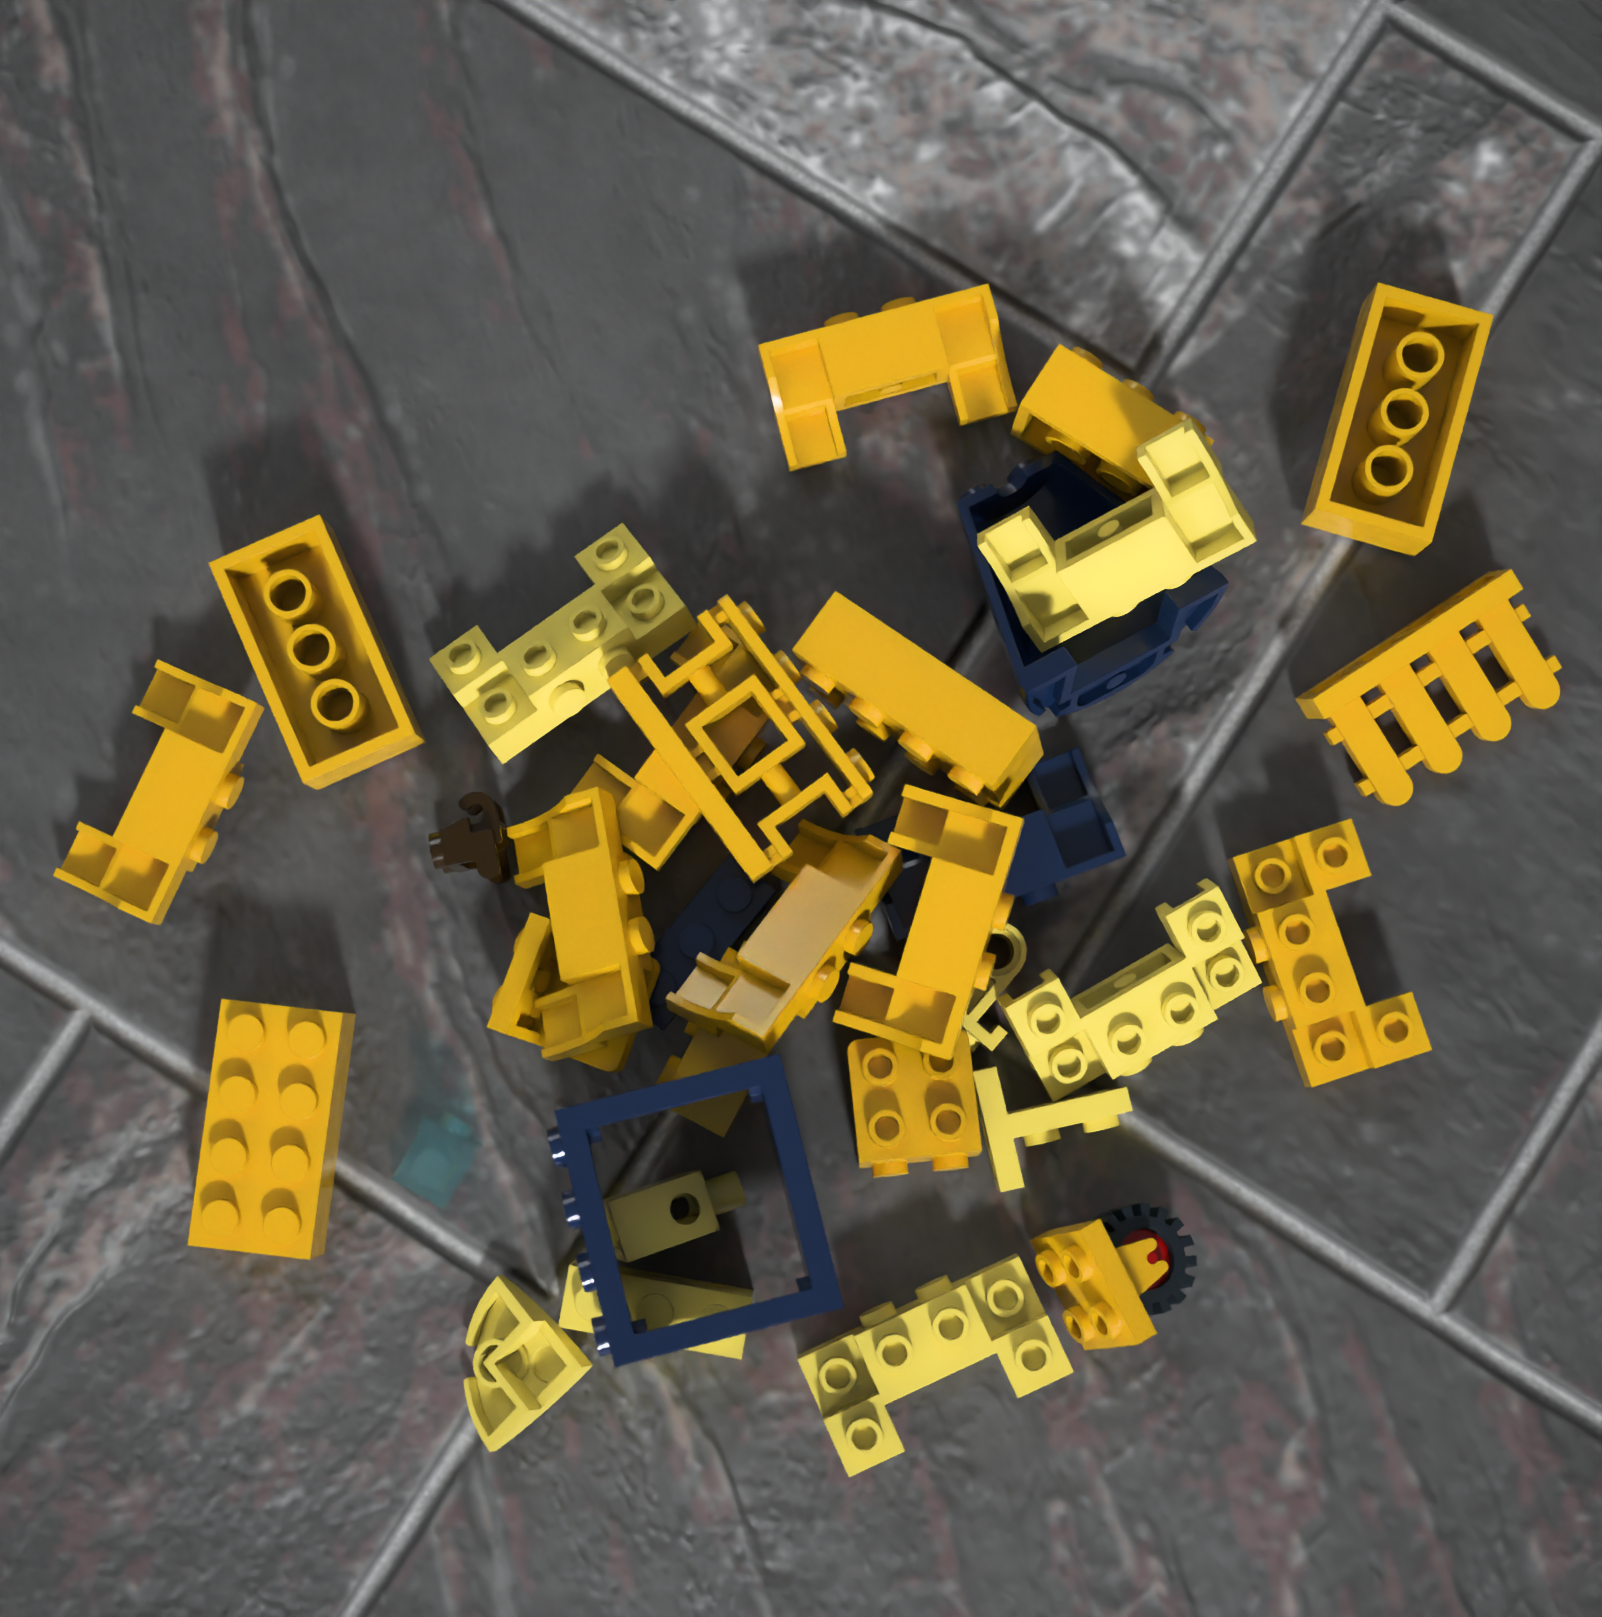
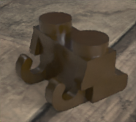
[428,792,511,884]

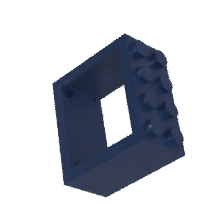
[547,1054,844,1367]

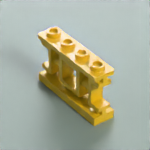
[606,594,875,884]

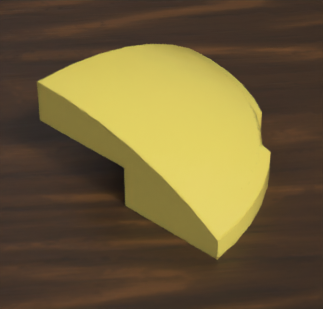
[463,1275,593,1452]

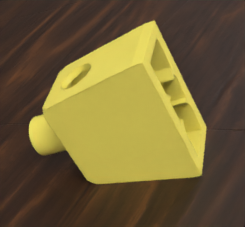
[603,1170,746,1263]

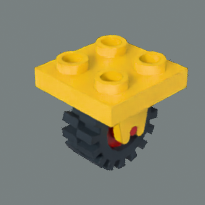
[1030,1203,1197,1351]

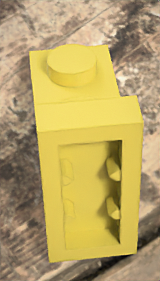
[973,1066,1133,1192]

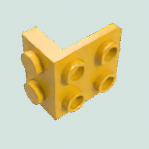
[487,912,660,1074]
[847,1030,982,1178]

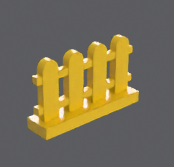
[1295,569,1562,806]

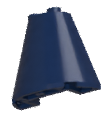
[956,450,1229,717]

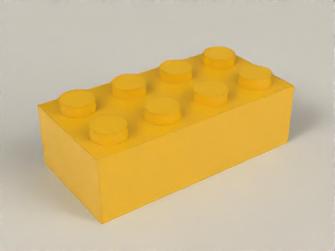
[1301,282,1494,556]
[208,514,426,790]
[792,591,1044,812]
[187,999,356,1260]

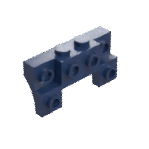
[854,747,1126,942]

